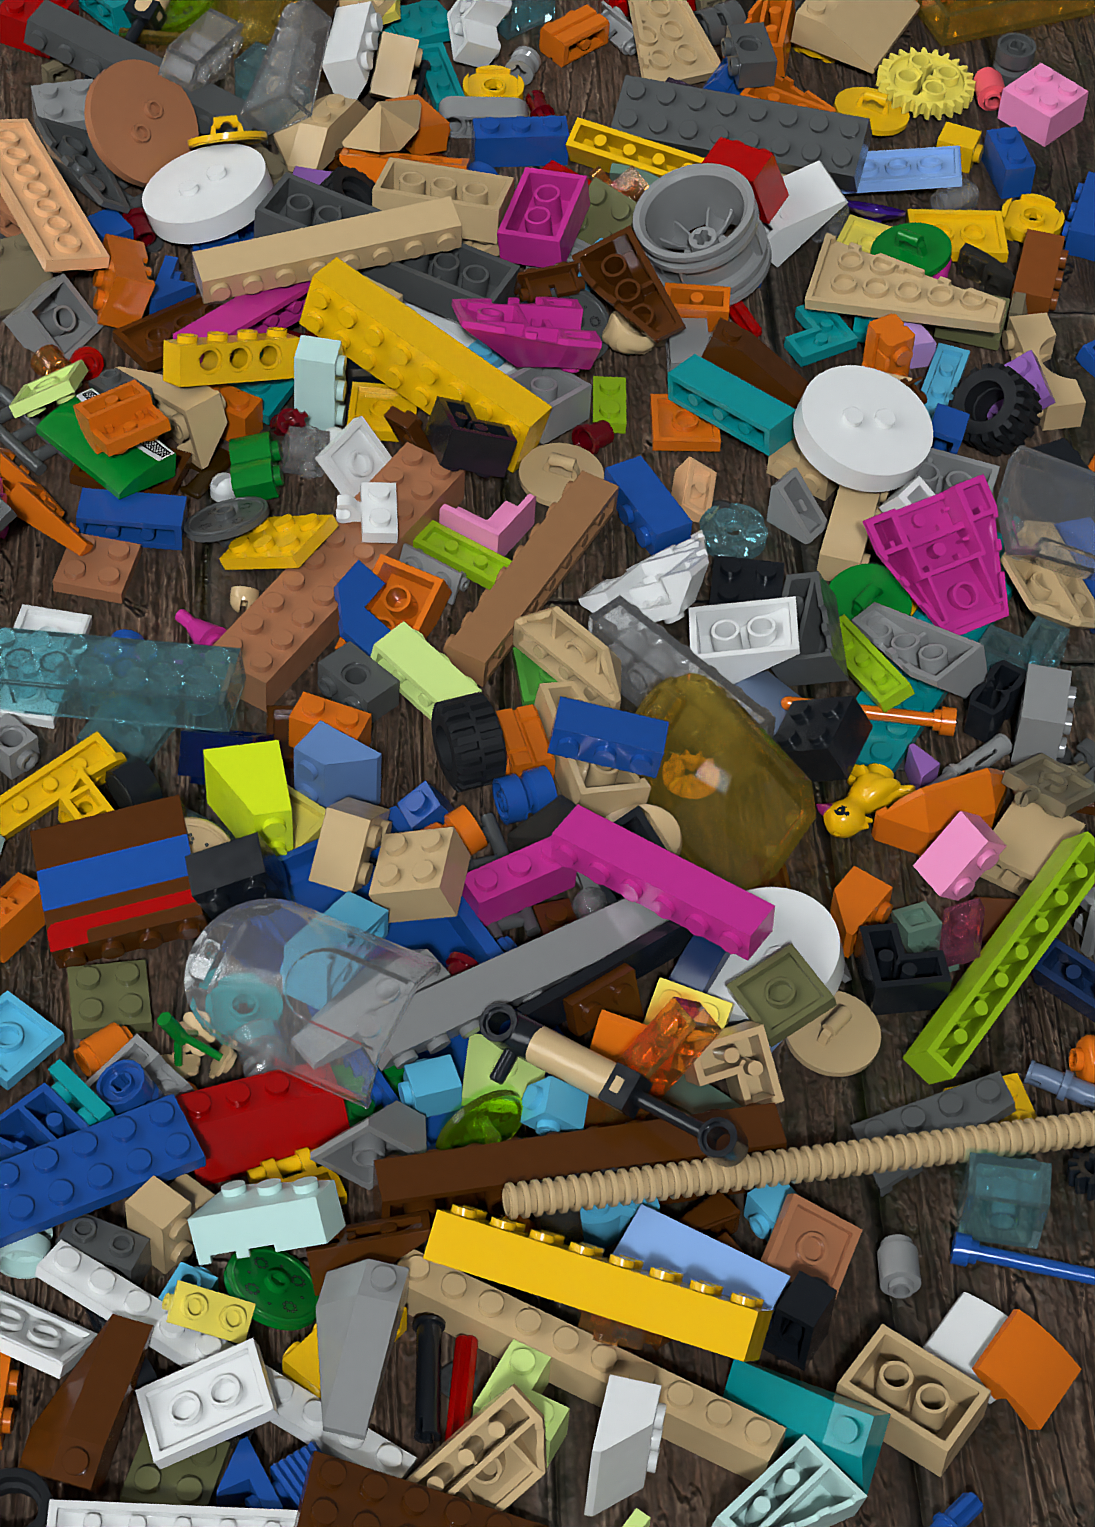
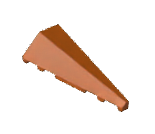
[0,447,94,556]

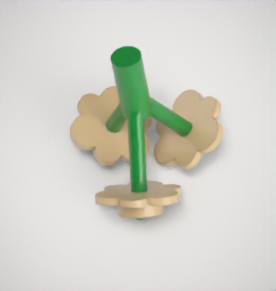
[157,1012,237,1079]

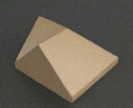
[342,100,422,152]

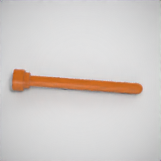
[781,696,957,737]

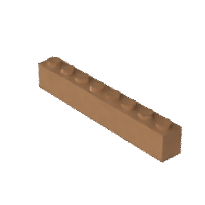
[443,470,619,687]

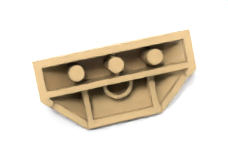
[274,94,369,172]
[1000,523,1095,629]
[513,606,621,710]
[406,1383,547,1511]

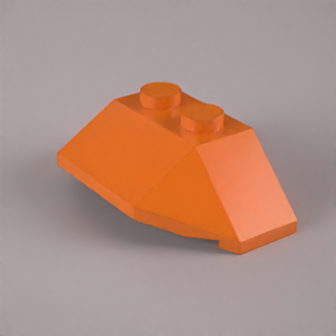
[339,147,470,183]
[871,768,1008,856]

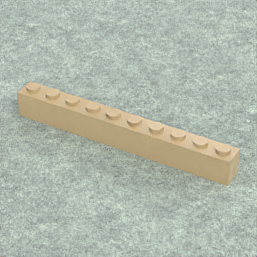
[397,1249,786,1482]

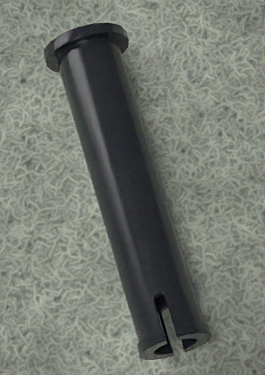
[412,1315,446,1444]

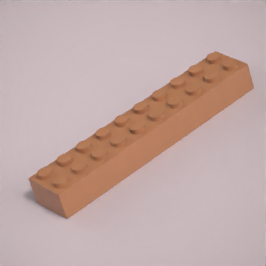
[206,442,465,712]

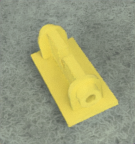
[162,1280,256,1344]

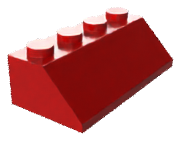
[175,1061,350,1186]

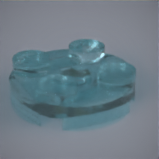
[699,503,768,559]

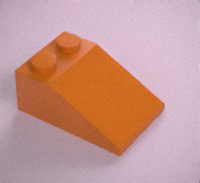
[334,554,452,650]

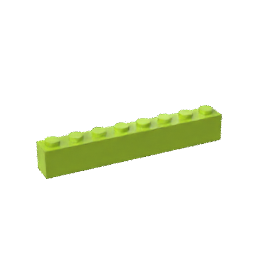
[902,831,1095,1085]

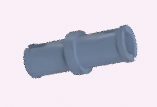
[1023,1059,1095,1110]

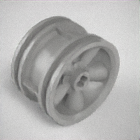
[633,163,772,306]

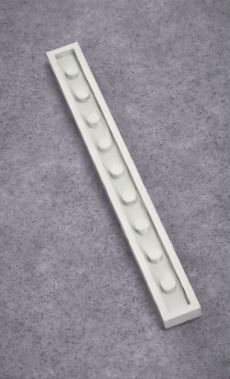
[35,1239,417,1480]

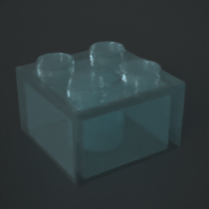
[956,1152,1052,1249]

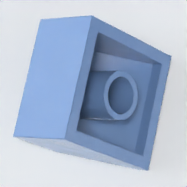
[294,720,382,809]

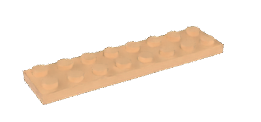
[0,118,110,273]

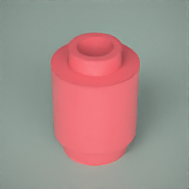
[973,67,1005,111]

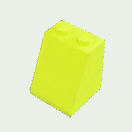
[203,740,294,856]

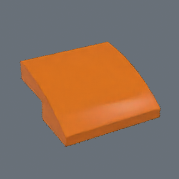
[972,1309,1082,1430]

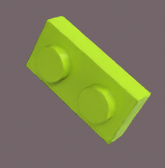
[592,376,627,434]

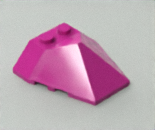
[452,297,602,373]
[862,474,1009,635]

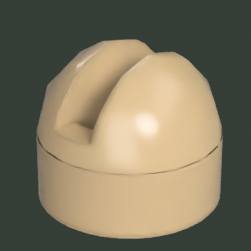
[230,586,259,613]

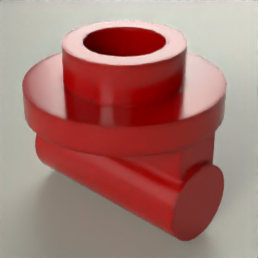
[65,346,104,380]

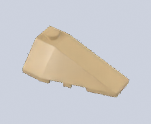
[114,366,228,469]

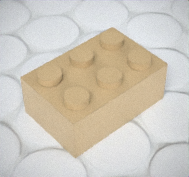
[835,1324,991,1477]

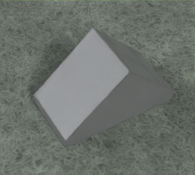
[766,467,829,544]

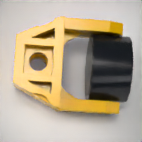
[58,752,163,823]

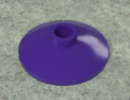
[845,200,906,223]

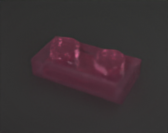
[939,898,985,967]

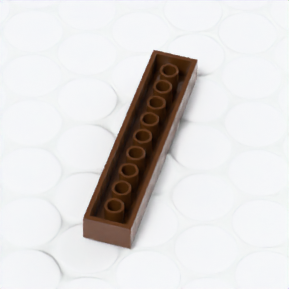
[373,1102,787,1229]

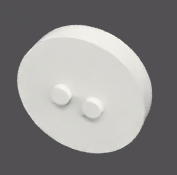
[142,143,273,244]
[793,365,933,492]
[707,887,845,1027]

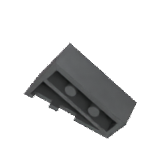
[770,571,849,686]

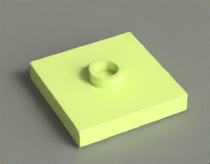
[461,1034,546,1112]

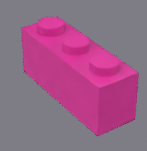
[462,836,577,926]

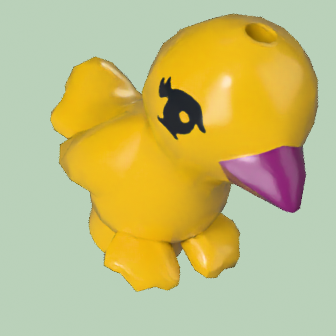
[816,763,916,838]

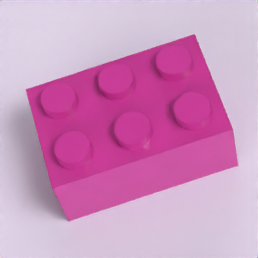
[497,167,590,268]

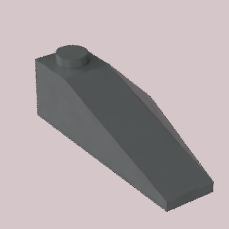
[35,116,131,214]

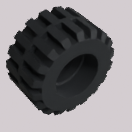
[948,363,1042,456]
[431,692,507,793]

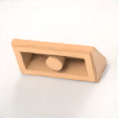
[671,456,717,523]

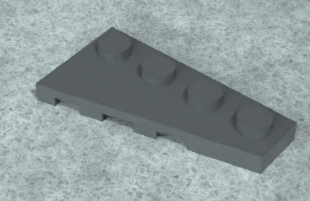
[851,1071,1016,1197]

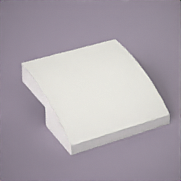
[923,1292,1008,1404]

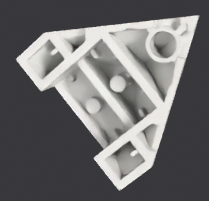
[578,530,709,631]

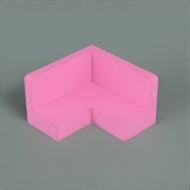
[439,494,536,557]

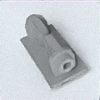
[601,0,637,55]
[399,543,470,605]

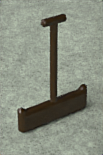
[180,447,231,500]

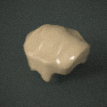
[602,311,666,355]

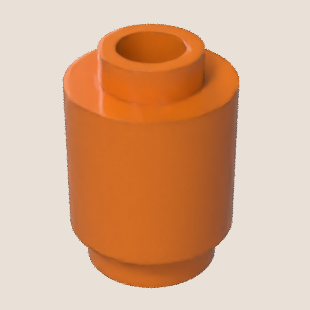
[73,1022,133,1077]

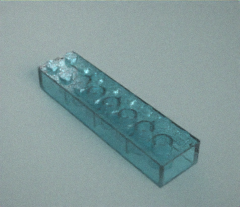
[0,627,246,732]

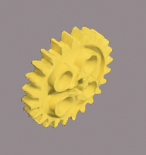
[876,47,976,120]

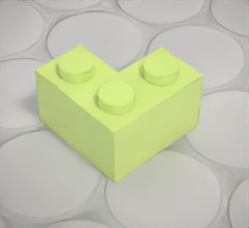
[473,1339,570,1468]

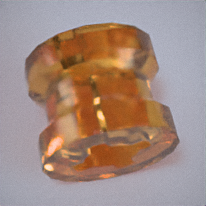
[31,344,72,377]

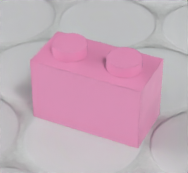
[913,811,1006,901]

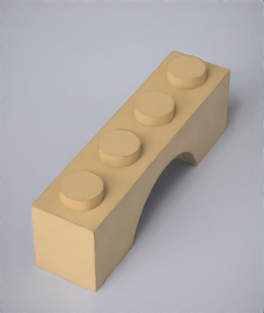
[1002,313,1086,431]

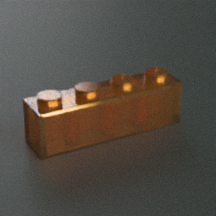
[584,997,722,1129]

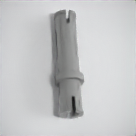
[924,733,1013,787]

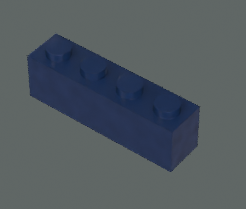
[1032,938,1095,1022]

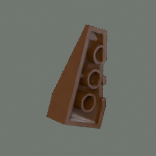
[572,225,686,344]
[701,317,809,409]
[18,1314,154,1495]

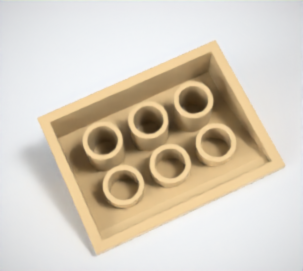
[790,0,921,74]

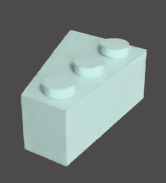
[294,335,347,436]
[187,1176,346,1265]
[711,1434,868,1527]

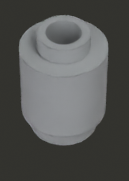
[877,1234,921,1299]

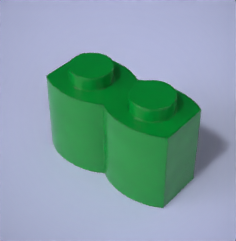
[229,431,284,500]

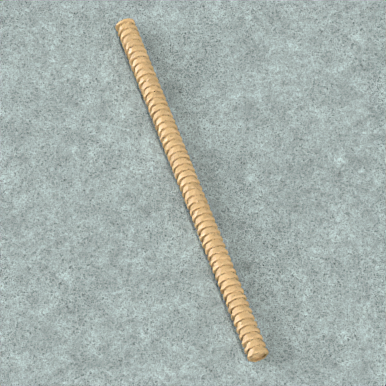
[502,1110,1095,1220]

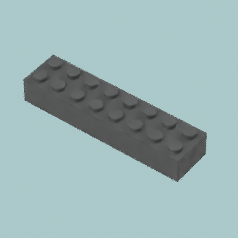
[611,75,872,192]
[254,172,520,323]

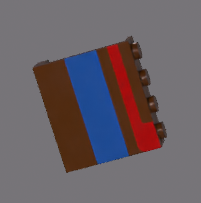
[30,794,210,969]

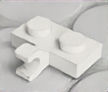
[336,482,398,543]

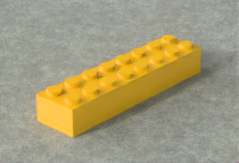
[299,257,552,473]
[423,1204,773,1362]

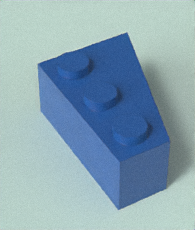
[0,1082,89,1161]

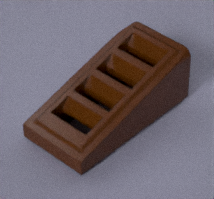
[677,1192,741,1239]

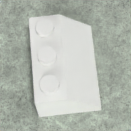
[321,1,383,100]
[584,1374,667,1517]

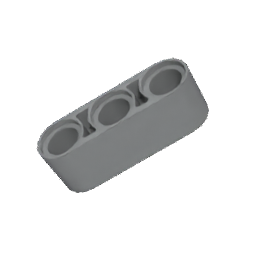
[438,96,528,138]

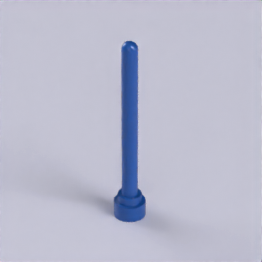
[949,1231,1095,1285]

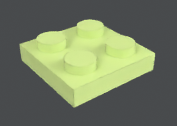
[9,359,88,418]

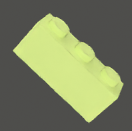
[370,621,482,720]

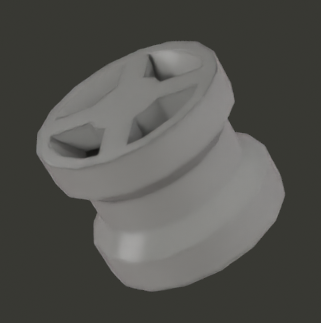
[505,46,541,85]

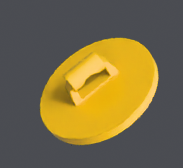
[833,87,910,136]
[187,115,268,149]

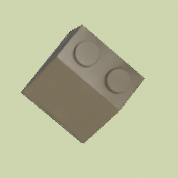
[0,233,53,316]

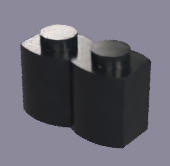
[964,659,1026,743]

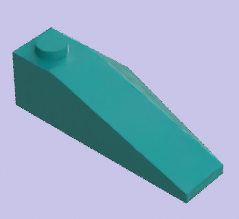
[723,1359,891,1495]

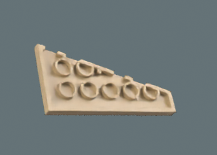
[628,0,721,85]
[805,232,1006,333]

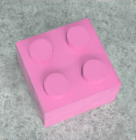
[997,63,1089,147]

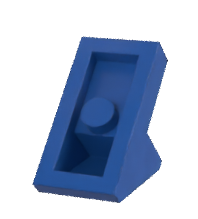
[149,255,196,314]
[216,1437,283,1509]

